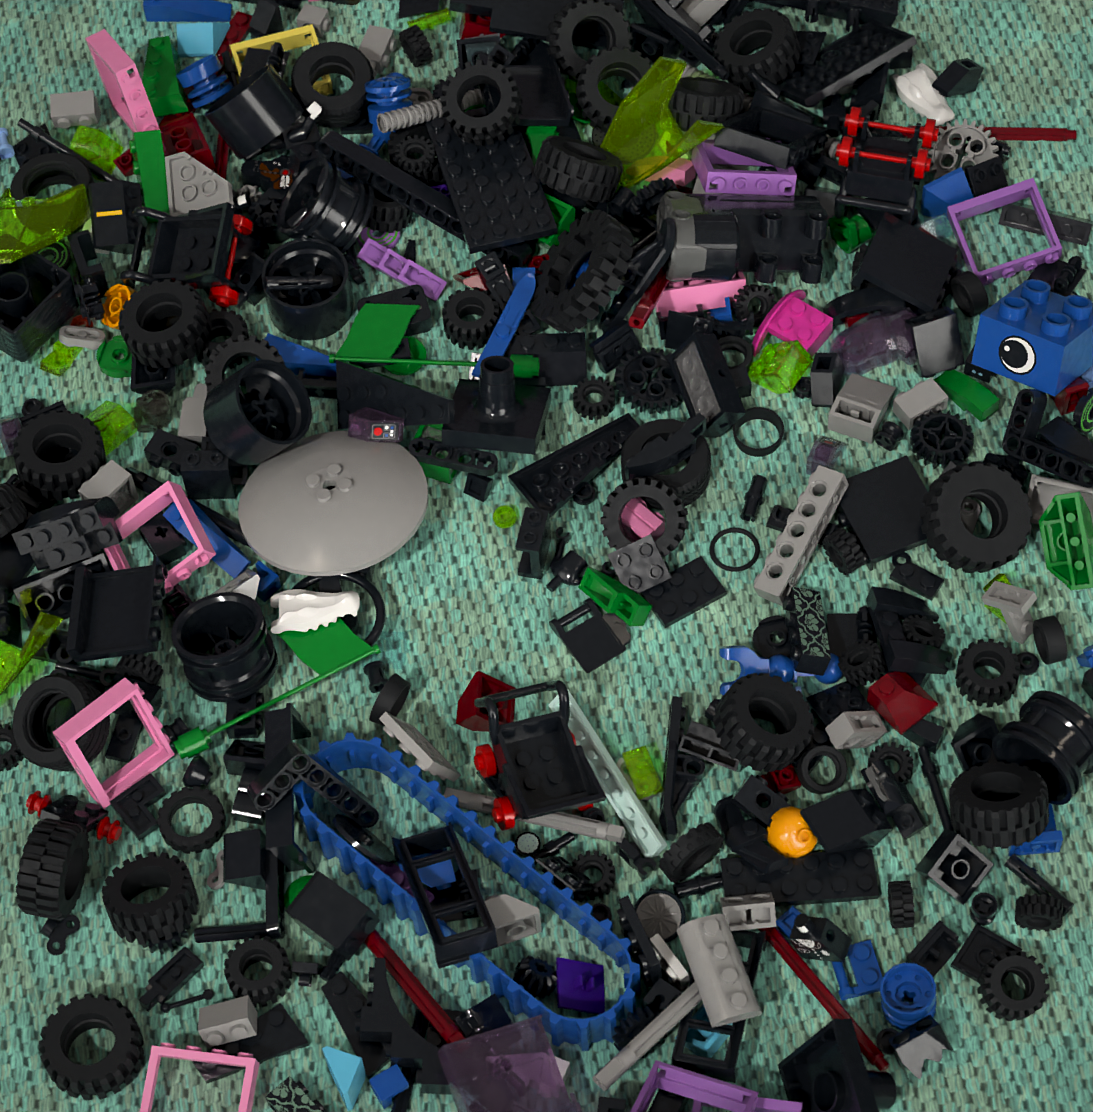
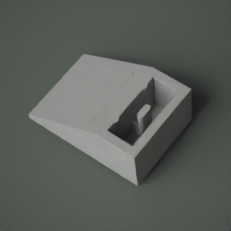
[828,373,896,444]

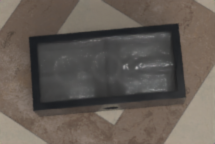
[668,333,746,438]

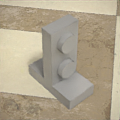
[981,581,1037,644]

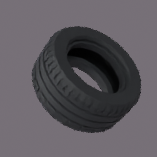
[10,153,95,238]
[12,674,110,772]

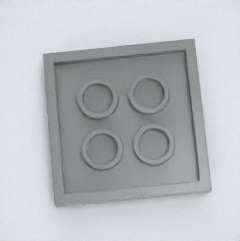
[379,712,461,782]

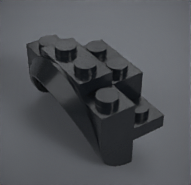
[12,496,123,571]

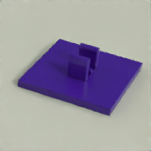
[556,957,605,1015]

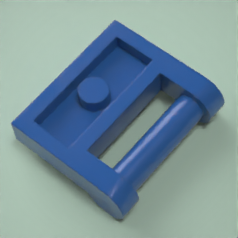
[831,940,883,1001]

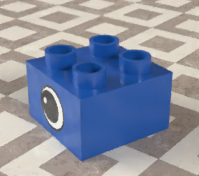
[971,279,1093,397]

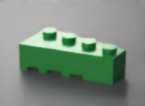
[142,36,189,117]
[129,130,169,223]

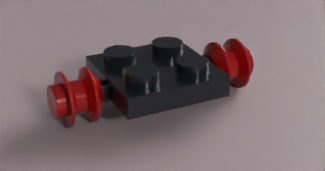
[26,790,122,844]

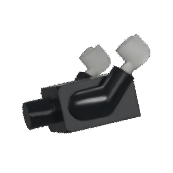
[266,101,322,155]

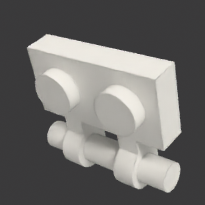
[650,933,690,992]

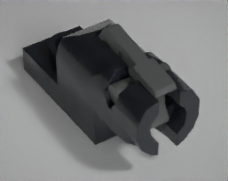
[861,760,928,839]

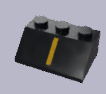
[88,180,146,255]

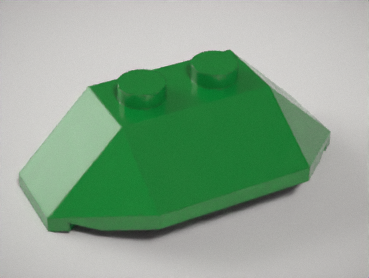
[1038,491,1093,591]

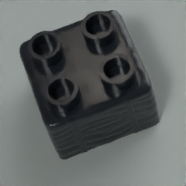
[0,235,79,362]

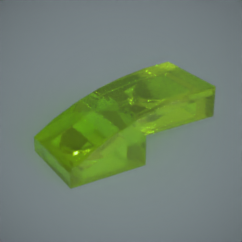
[40,340,83,377]

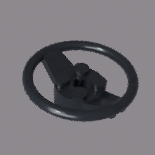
[291,572,386,647]

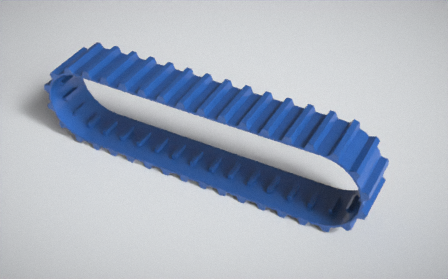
[293,732,641,1051]

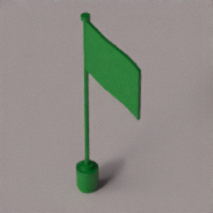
[329,303,540,378]
[173,617,381,759]

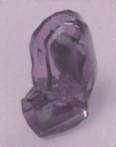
[829,307,918,376]

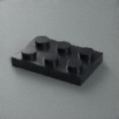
[640,556,727,628]

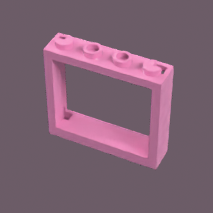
[85,29,160,133]
[104,481,216,594]
[53,678,175,809]
[140,1043,260,1112]

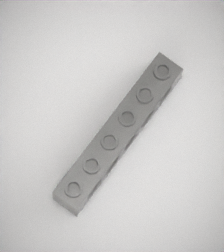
[754,465,849,606]

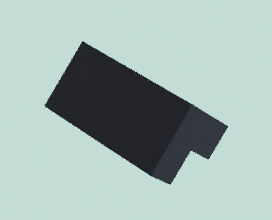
[678,721,743,772]

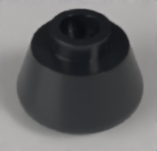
[182,756,213,788]

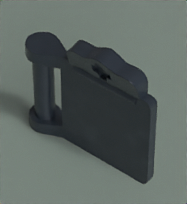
[549,598,631,673]

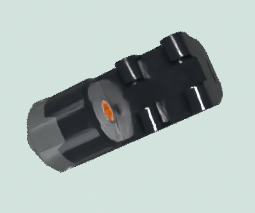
[657,191,829,284]

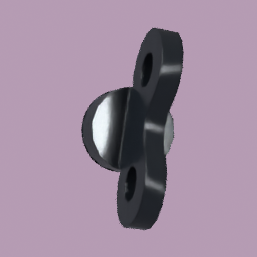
[40,915,80,956]

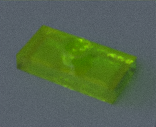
[622,745,663,799]

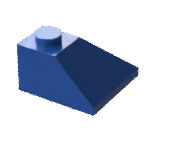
[920,167,974,220]
[397,848,456,890]

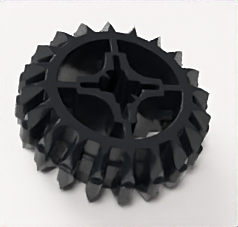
[910,409,974,470]

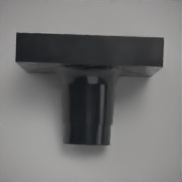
[442,356,551,455]
[778,1019,897,1112]

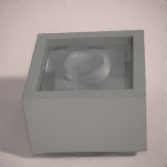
[78,459,139,520]

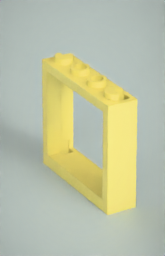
[230,24,333,96]

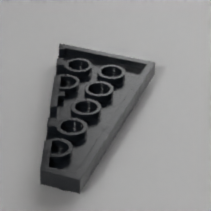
[336,360,455,429]
[508,413,640,518]

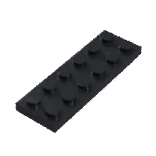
[719,849,879,907]

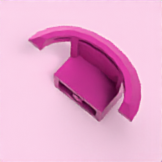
[751,289,833,364]

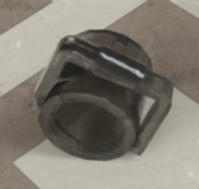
[133,390,173,433]

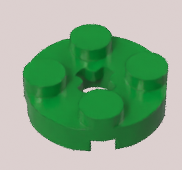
[96,335,132,378]

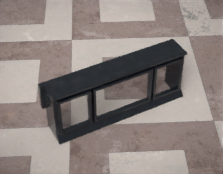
[265,703,314,873]
[392,822,498,969]
[672,930,767,1083]

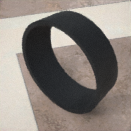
[733,407,784,457]
[369,673,411,726]

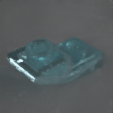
[914,213,953,240]

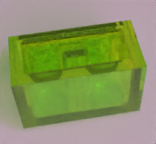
[748,340,814,394]

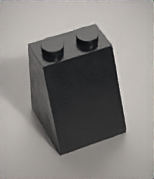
[285,870,380,961]

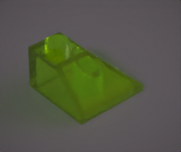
[70,125,123,182]
[84,400,137,456]

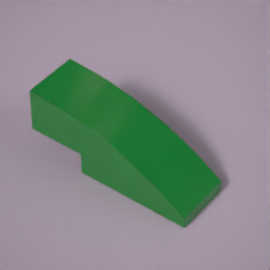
[934,370,1000,422]
[578,567,653,626]

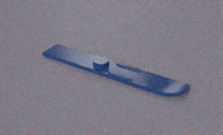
[472,272,536,377]

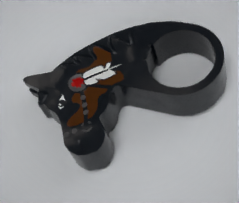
[241,154,294,244]

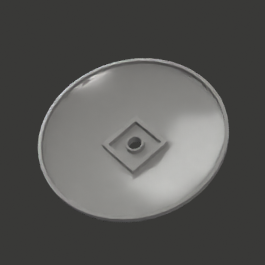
[238,431,429,576]

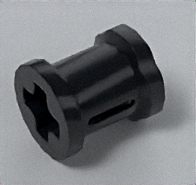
[363,661,388,693]

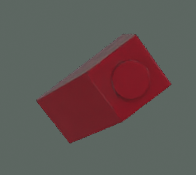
[1051,377,1089,416]

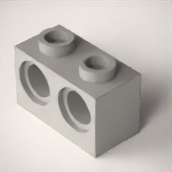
[825,710,887,749]
[720,893,777,931]

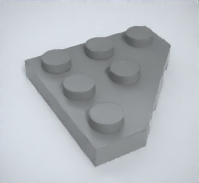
[165,152,234,217]

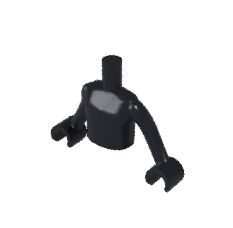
[546,527,617,592]

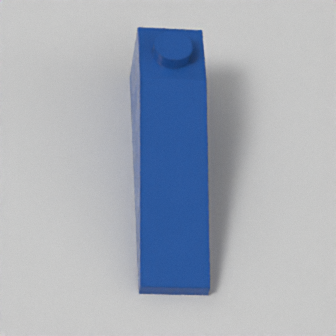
[143,0,232,22]
[256,333,336,377]
[163,499,251,578]

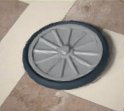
[634,889,686,943]

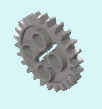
[928,119,999,189]

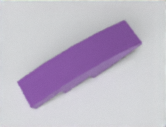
[356,237,447,302]

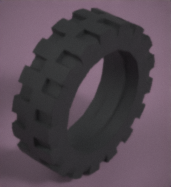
[157,786,226,854]
[659,822,724,883]

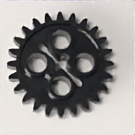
[614,347,684,414]

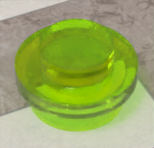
[493,505,517,528]

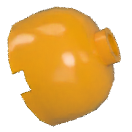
[101,284,137,330]
[767,806,818,858]

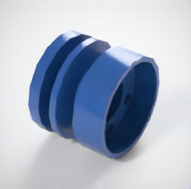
[176,54,234,108]
[364,76,413,125]
[880,963,936,1031]

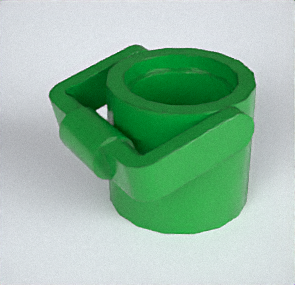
[829,215,872,254]

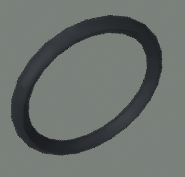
[709,528,760,572]

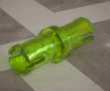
[407,8,451,30]

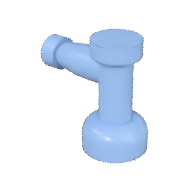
[0,127,15,160]

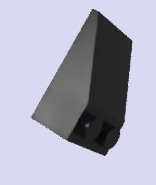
[800,788,893,853]

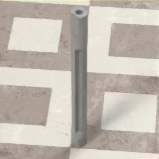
[443,787,626,843]
[592,955,742,1091]

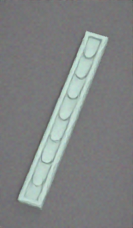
[549,689,667,859]

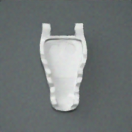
[889,63,955,126]
[270,589,360,634]

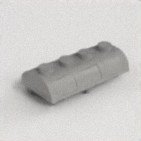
[1027,474,1093,524]
[676,914,762,1028]

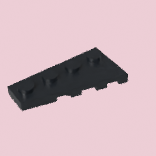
[321,971,391,1080]
[192,1003,309,1084]

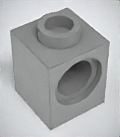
[296,3,332,38]

